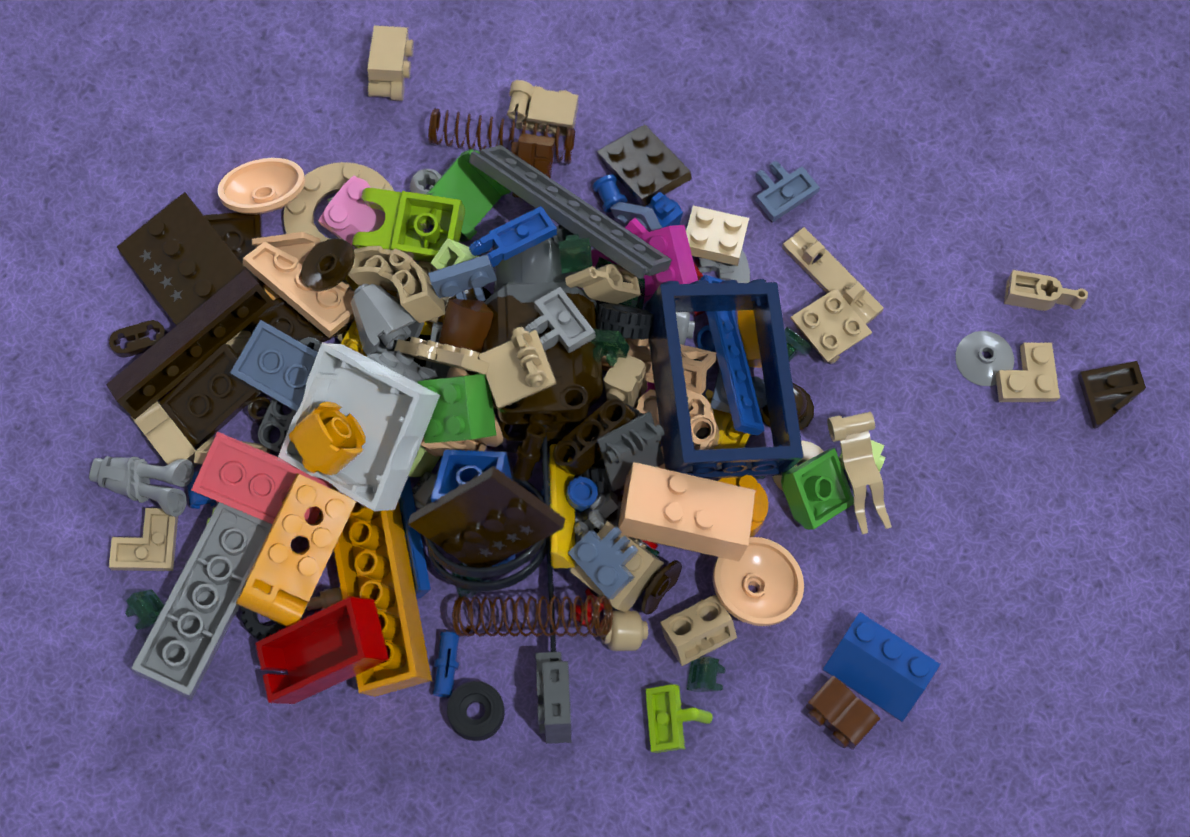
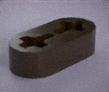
[109,320,167,358]

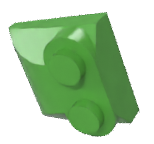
[781,448,854,530]

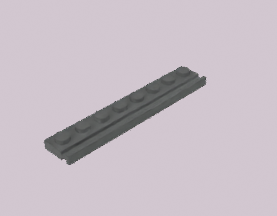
[469,145,672,279]

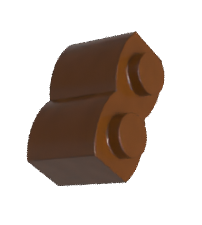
[806,676,881,750]

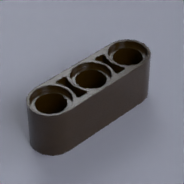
[553,398,637,475]

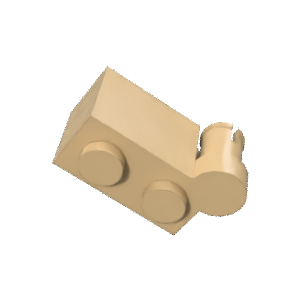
[367,26,414,101]
[507,80,578,136]

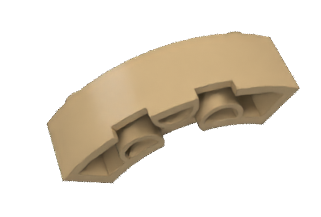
[348,246,446,324]

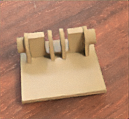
[790,288,872,364]
[479,327,557,409]

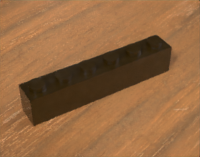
[106,269,275,419]

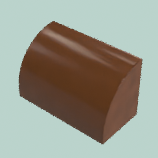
[439,298,494,359]

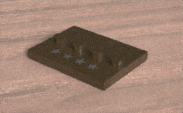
[117,192,250,326]
[408,467,566,567]

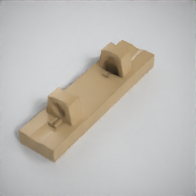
[782,227,884,325]

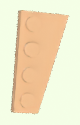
[243,241,354,338]

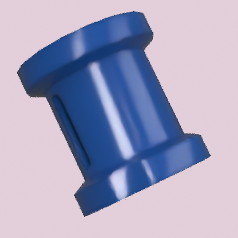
[592,174,627,213]

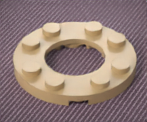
[284,162,394,243]

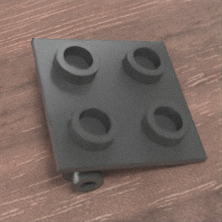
[597,411,665,491]

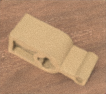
[565,264,641,304]
[1004,270,1088,311]
[130,401,198,467]

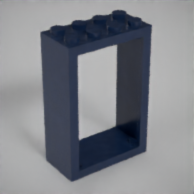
[644,279,804,479]

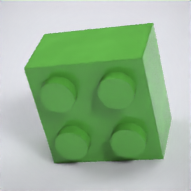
[418,374,496,443]

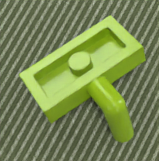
[646,684,713,753]

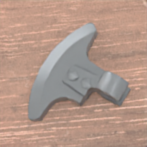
[697,249,750,283]

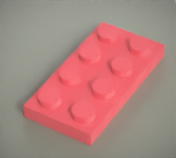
[192,432,332,539]

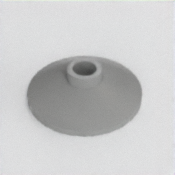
[955,331,1014,386]

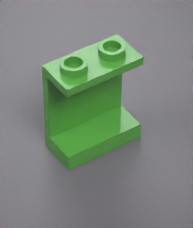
[426,149,511,242]

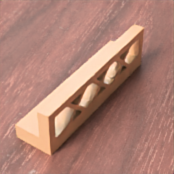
[600,332,717,394]

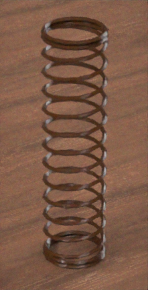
[428,108,575,165]
[452,595,613,637]

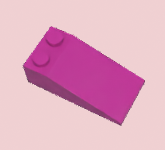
[581,225,698,309]

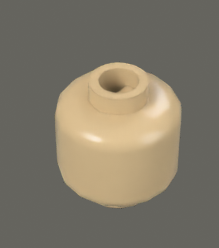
[600,610,648,651]

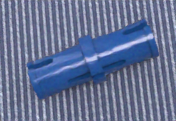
[433,632,460,698]

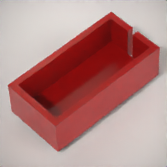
[255,596,389,704]

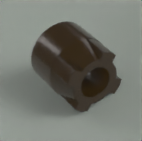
[248,397,271,426]

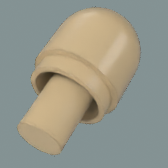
[307,588,343,610]

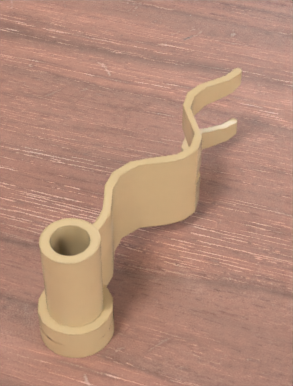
[827,412,892,535]

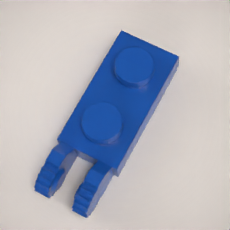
[469,206,557,267]

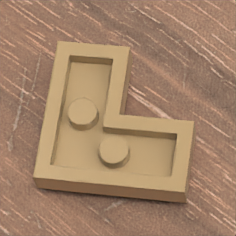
[995,343,1060,402]
[109,508,178,571]

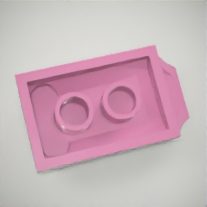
[318,176,425,261]

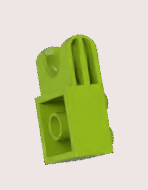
[352,188,466,263]

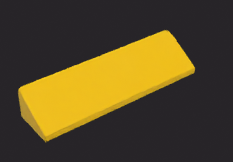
[550,444,576,568]

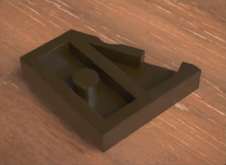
[1078,361,1146,429]

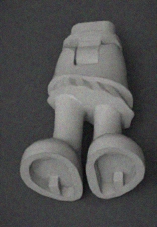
[89,456,194,517]

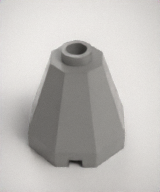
[351,284,424,356]

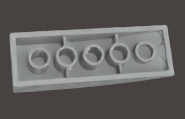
[131,502,272,701]

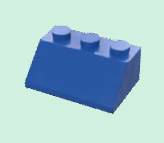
[822,612,941,722]

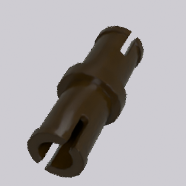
[512,423,547,481]

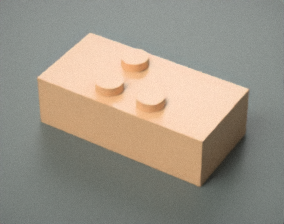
[618,462,755,561]

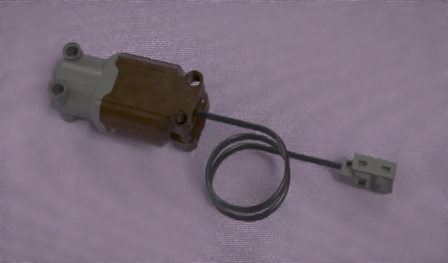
[425,225,603,744]

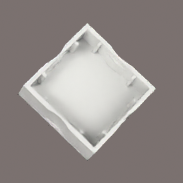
[278,343,440,511]

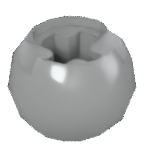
[409,168,442,194]

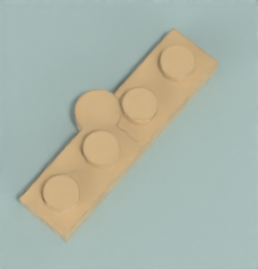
[395,337,489,375]

